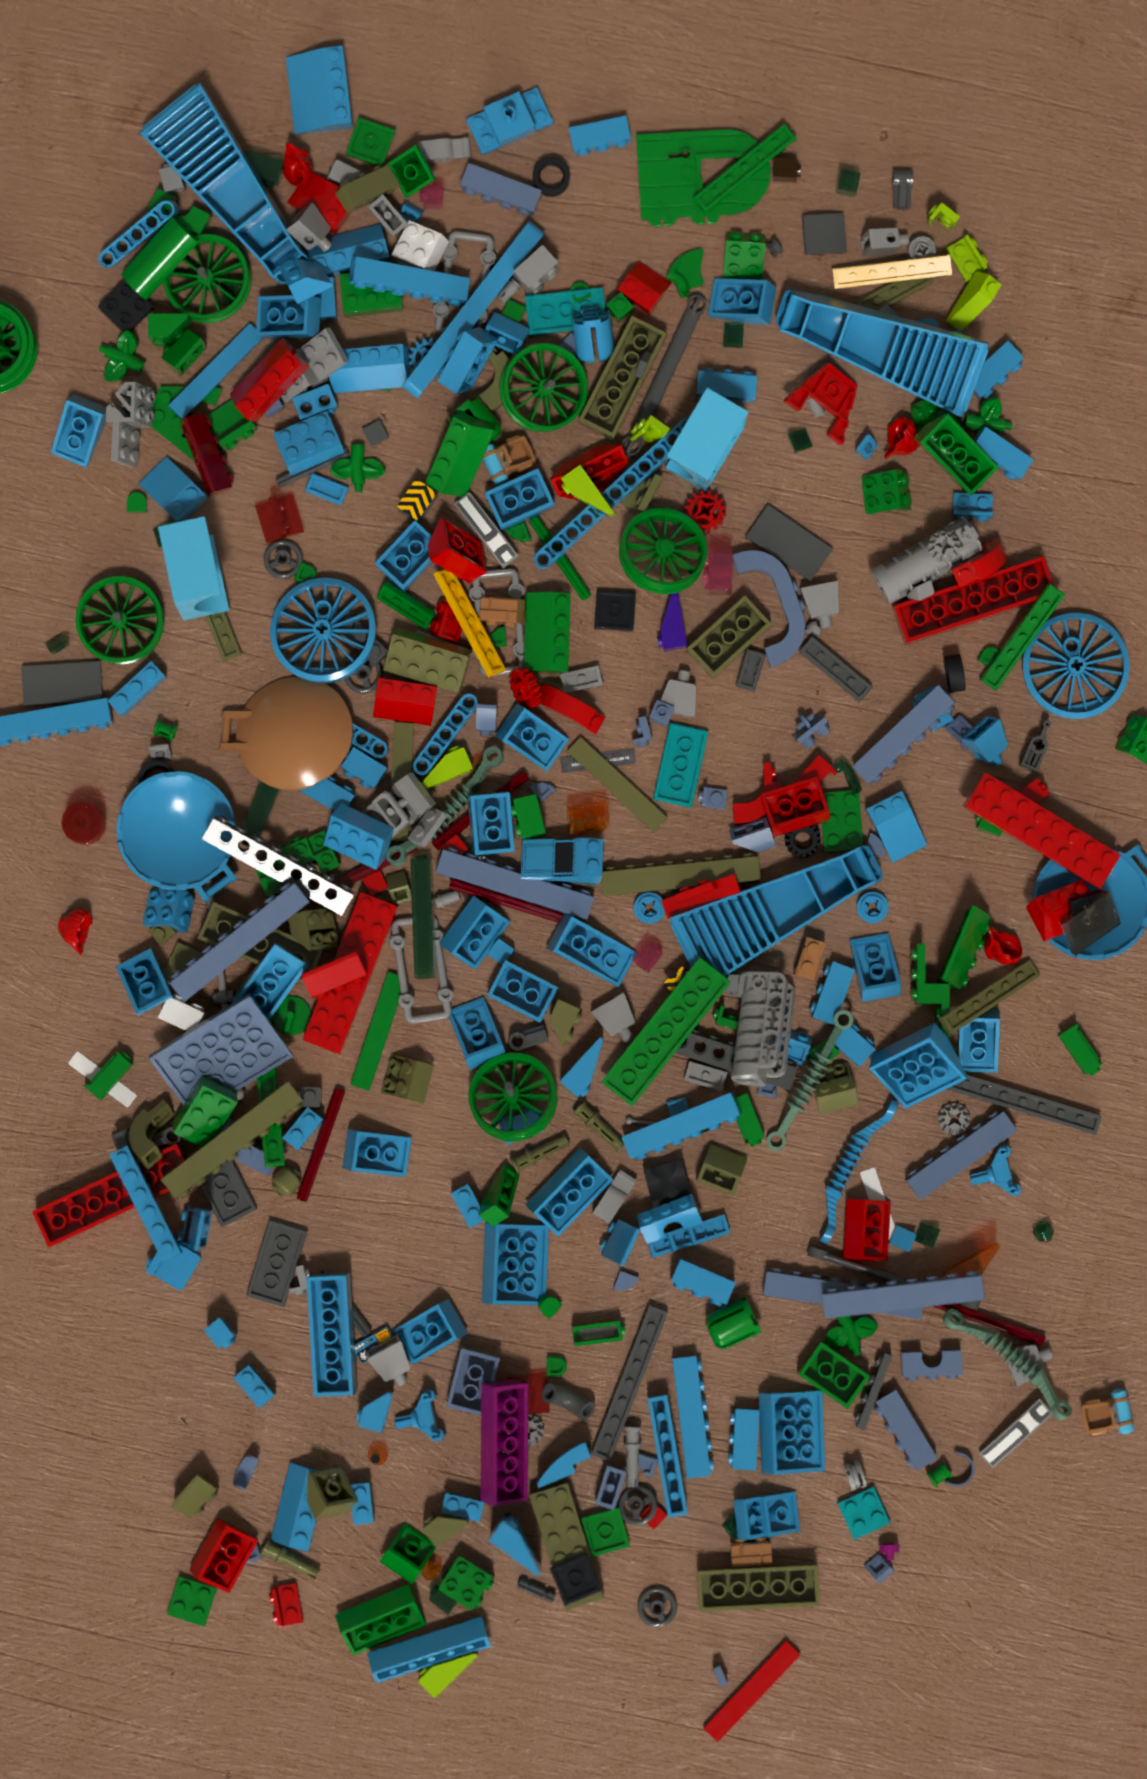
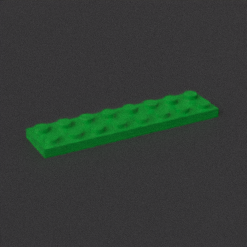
[601,957,731,1106]

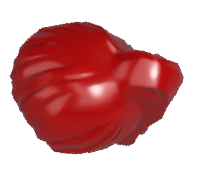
[283,142,313,187]
[884,417,919,459]
[58,908,93,955]
[984,926,1023,965]

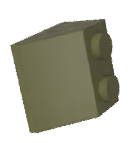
[307,1467,358,1520]
[171,1472,218,1519]
[422,1513,469,1549]

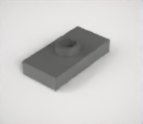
[736,649,766,693]

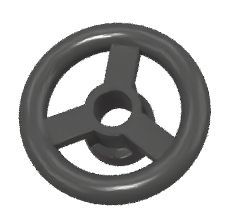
[264,540,303,579]
[344,655,383,694]
[618,1486,657,1526]
[637,1587,677,1627]

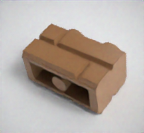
[479,597,525,627]
[794,937,826,982]
[730,1537,772,1568]

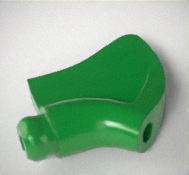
[666,248,704,298]

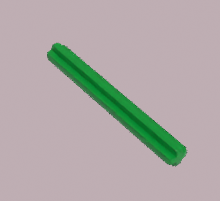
[529,516,591,601]

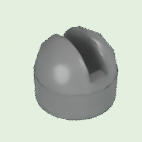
[805,621,821,638]

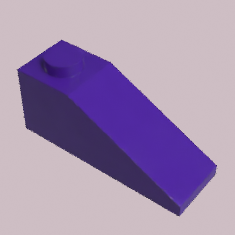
[657,593,687,652]

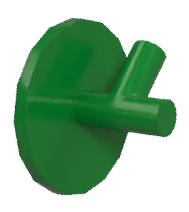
[272,996,311,1035]

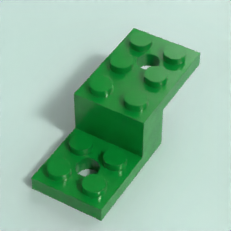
[911,944,950,1041]

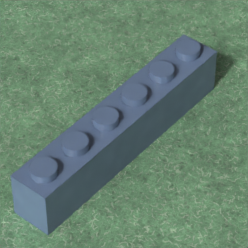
[852,685,957,784]
[905,1111,1018,1200]

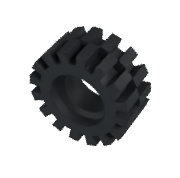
[785,825,821,858]

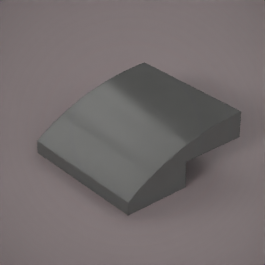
[802,213,847,255]

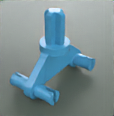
[970,1145,1022,1196]
[394,1389,446,1441]

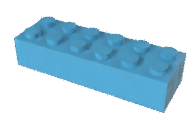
[307,1272,357,1397]

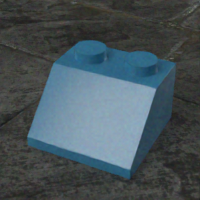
[279,258,333,304]
[356,1391,394,1433]

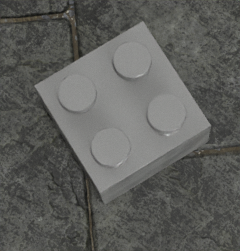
[513,245,559,295]

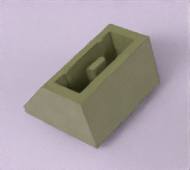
[288,908,339,951]
[550,999,582,1046]
[381,1054,434,1104]
[809,1061,859,1114]
[696,1144,748,1196]

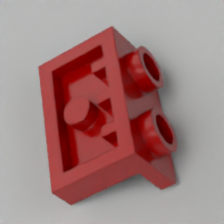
[430,598,462,643]
[269,1582,304,1628]

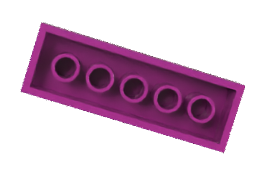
[481,1379,528,1506]

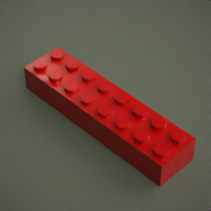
[892,556,1054,646]
[962,773,1121,889]
[302,892,398,1055]
[32,1144,186,1248]

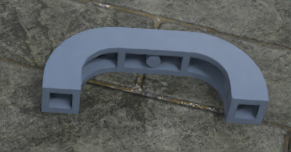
[731,550,805,669]

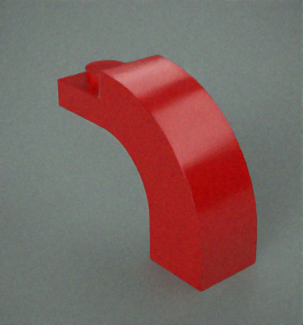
[950,536,1007,587]
[539,683,605,734]
[733,763,780,825]

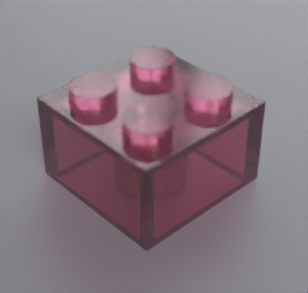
[703,550,733,595]

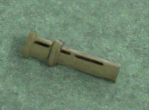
[573,1101,624,1152]
[510,1134,570,1174]
[260,1539,320,1580]

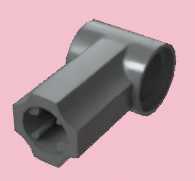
[892,170,913,210]
[508,1025,548,1051]
[152,1127,183,1151]

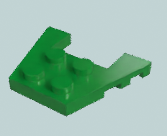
[152,386,222,461]

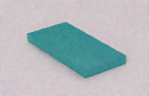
[525,287,606,336]
[653,723,709,808]

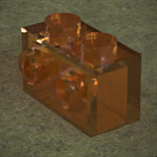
[567,801,610,835]

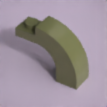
[479,348,512,414]
[129,1100,174,1169]

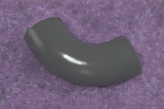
[542,1383,595,1420]

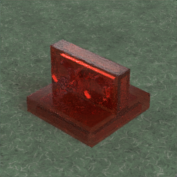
[255,494,304,544]
[506,1372,550,1415]

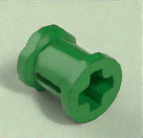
[153,719,178,742]
[926,1462,952,1488]

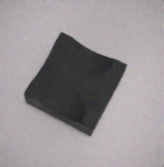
[97,280,155,332]
[643,1159,691,1208]

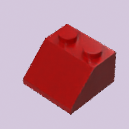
[617,261,672,316]

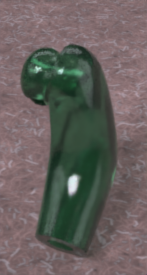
[834,759,862,794]

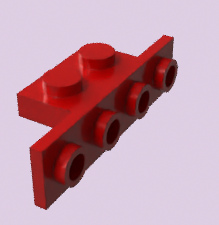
[661,874,741,919]

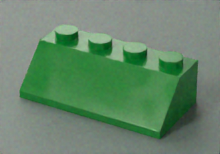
[425,411,496,497]
[913,413,999,496]
[523,592,571,674]
[335,1584,426,1656]

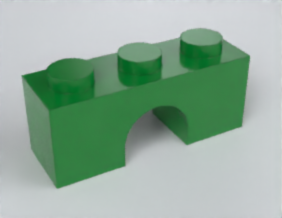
[147,189,212,236]

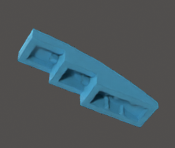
[647,1214,730,1258]

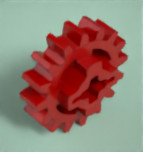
[684,490,727,534]
[509,666,542,710]

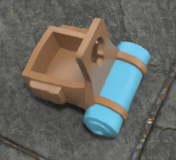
[483,435,536,487]
[1081,1388,1135,1436]

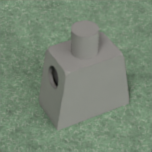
[286,203,332,252]
[860,228,909,257]
[800,581,839,629]
[661,670,696,718]
[591,993,635,1043]
[365,1335,410,1386]
[1004,1344,1053,1386]

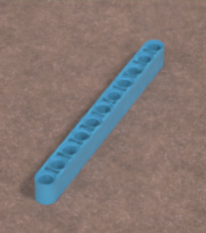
[402,221,544,398]
[534,417,689,571]

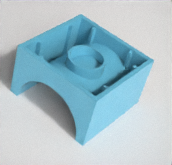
[665,388,748,492]
[158,516,230,621]

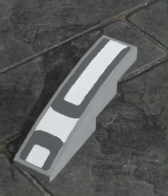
[454,492,519,569]
[979,1398,1052,1468]

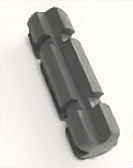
[517,1579,556,1603]

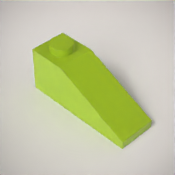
[946,271,1001,331]
[561,465,616,517]
[421,746,473,790]
[418,1652,478,1698]

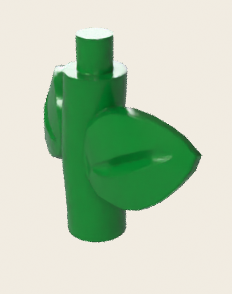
[99,330,145,382]
[964,398,1013,436]
[330,444,386,493]
[824,1316,878,1356]

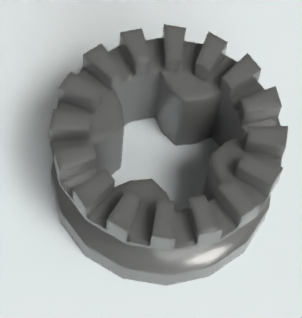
[765,238,783,258]

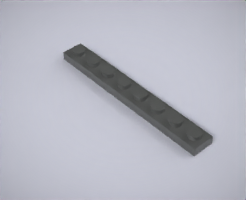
[947,1075,1102,1135]
[591,1305,668,1462]

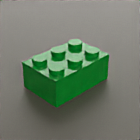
[339,273,403,318]
[172,1075,238,1147]
[797,1341,870,1409]

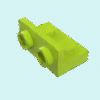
[927,202,960,230]
[946,234,988,283]
[630,415,670,443]

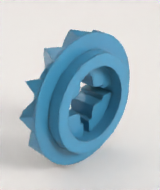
[634,892,665,924]
[857,892,889,924]

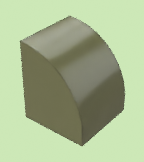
[386,871,413,905]

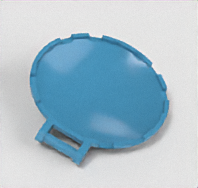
[116,771,238,903]
[1032,844,1147,960]

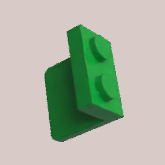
[723,231,766,280]
[206,400,257,452]
[910,400,961,432]
[862,469,912,515]
[1115,714,1147,765]
[439,1556,494,1611]

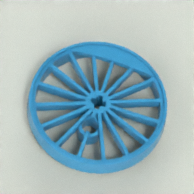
[270,578,377,683]
[1023,613,1130,719]

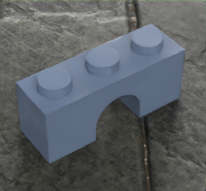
[900,1349,963,1380]

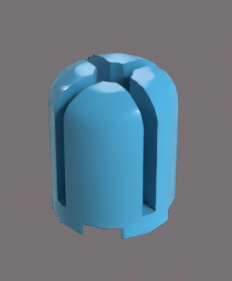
[571,307,614,363]

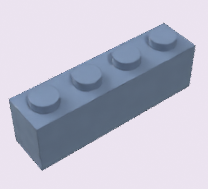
[460,163,542,217]
[874,1388,938,1471]

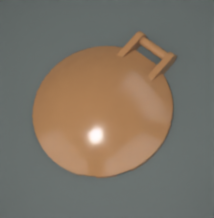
[219,677,353,790]

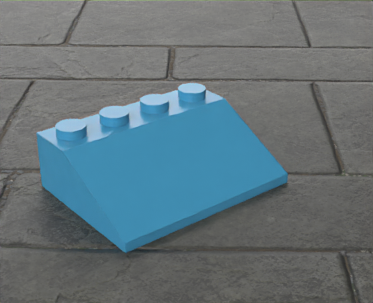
[286,45,353,135]
[869,1023,968,1109]
[482,1223,549,1305]
[759,1391,825,1475]
[489,1514,541,1576]

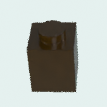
[772,157,801,182]

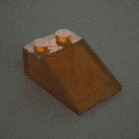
[943,1242,1000,1277]

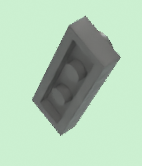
[336,612,388,667]

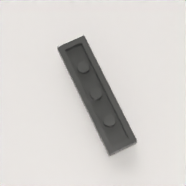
[799,637,872,703]
[854,1352,892,1431]

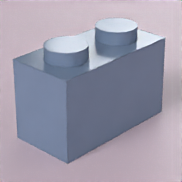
[595,1464,626,1510]

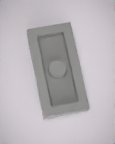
[560,665,603,694]
[408,807,447,848]
[684,1061,728,1091]

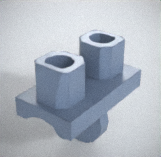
[792,714,830,749]

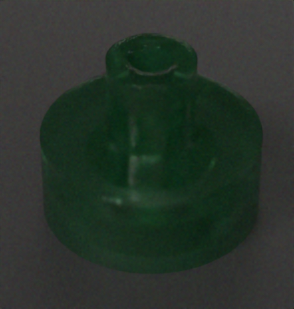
[1033,1221,1054,1242]

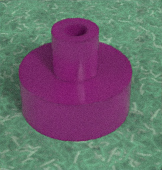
[879,1543,900,1561]

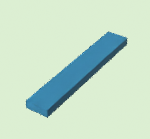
[168,323,264,419]

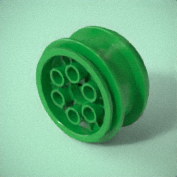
[0,300,38,394]

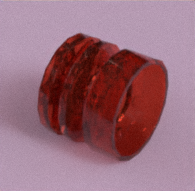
[61,802,107,845]

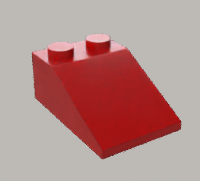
[287,173,352,235]

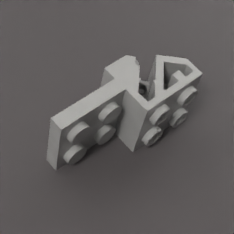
[281,327,349,404]
[106,382,155,468]
[361,772,436,840]

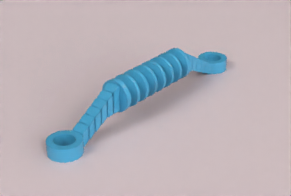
[820,1099,899,1245]

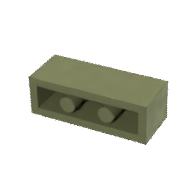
[335,165,400,214]

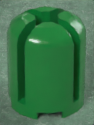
[446,393,502,442]
[705,1297,762,1350]

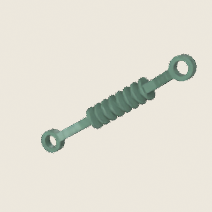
[386,746,504,867]
[767,1009,854,1151]
[943,1309,1072,1420]

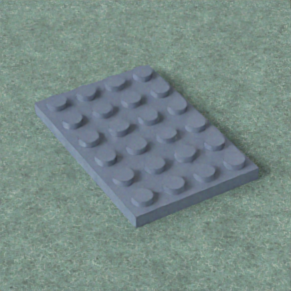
[149,993,293,1105]

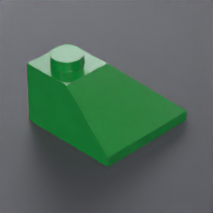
[387,145,436,198]

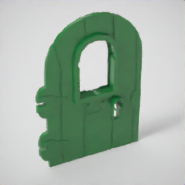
[636,130,771,228]

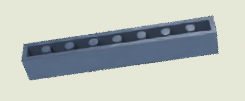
[436,847,594,921]
[169,882,310,1002]
[762,1268,923,1320]
[822,1271,986,1319]

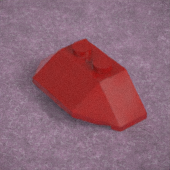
[550,444,628,501]

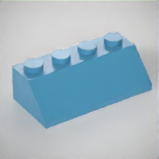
[307,224,391,277]
[329,344,410,394]
[525,1147,613,1237]
[271,1462,322,1552]

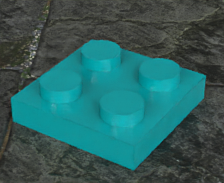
[837,1486,890,1540]

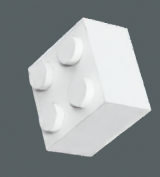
[391,220,449,271]
[158,995,207,1031]

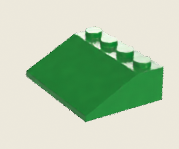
[937,905,992,990]

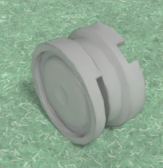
[908,236,936,259]
[844,1460,867,1491]

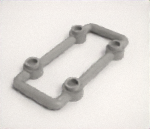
[433,231,496,334]
[469,568,524,676]
[389,914,453,1024]

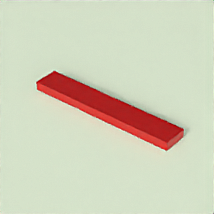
[703,1641,800,1742]

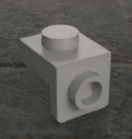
[289,1265,311,1296]

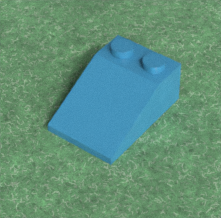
[708,278,777,325]
[51,394,106,467]
[138,456,208,523]
[495,704,569,771]
[865,791,927,863]
[850,933,901,1002]
[116,948,173,1015]
[449,997,506,1070]
[958,1009,1000,1073]
[560,1037,603,1098]
[342,1129,411,1177]
[599,1219,640,1266]
[393,1299,468,1365]

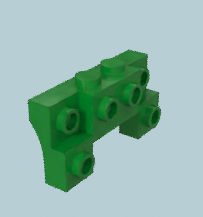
[255,830,340,898]

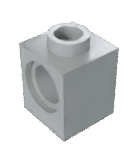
[159,164,185,195]

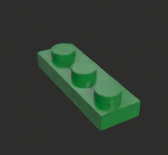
[377,581,436,630]

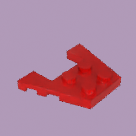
[783,363,858,445]

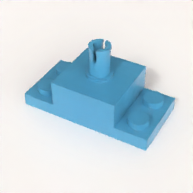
[466,87,553,156]

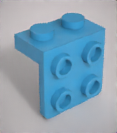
[143,888,195,933]
[145,1244,201,1290]

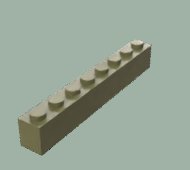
[601,853,761,897]
[161,1081,304,1199]

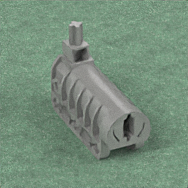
[869,516,982,605]
[724,971,796,1087]

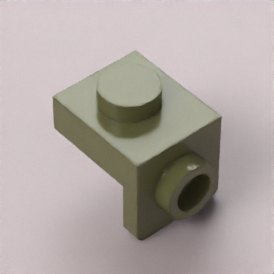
[148,926,178,946]

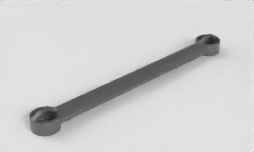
[621,295,707,457]
[807,1245,981,1310]

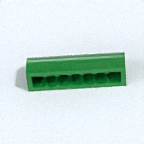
[121,217,198,300]

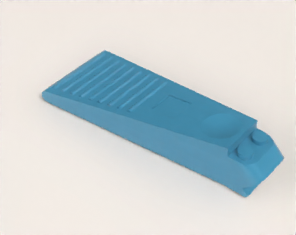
[139,83,309,284]
[776,290,989,417]
[669,846,883,976]

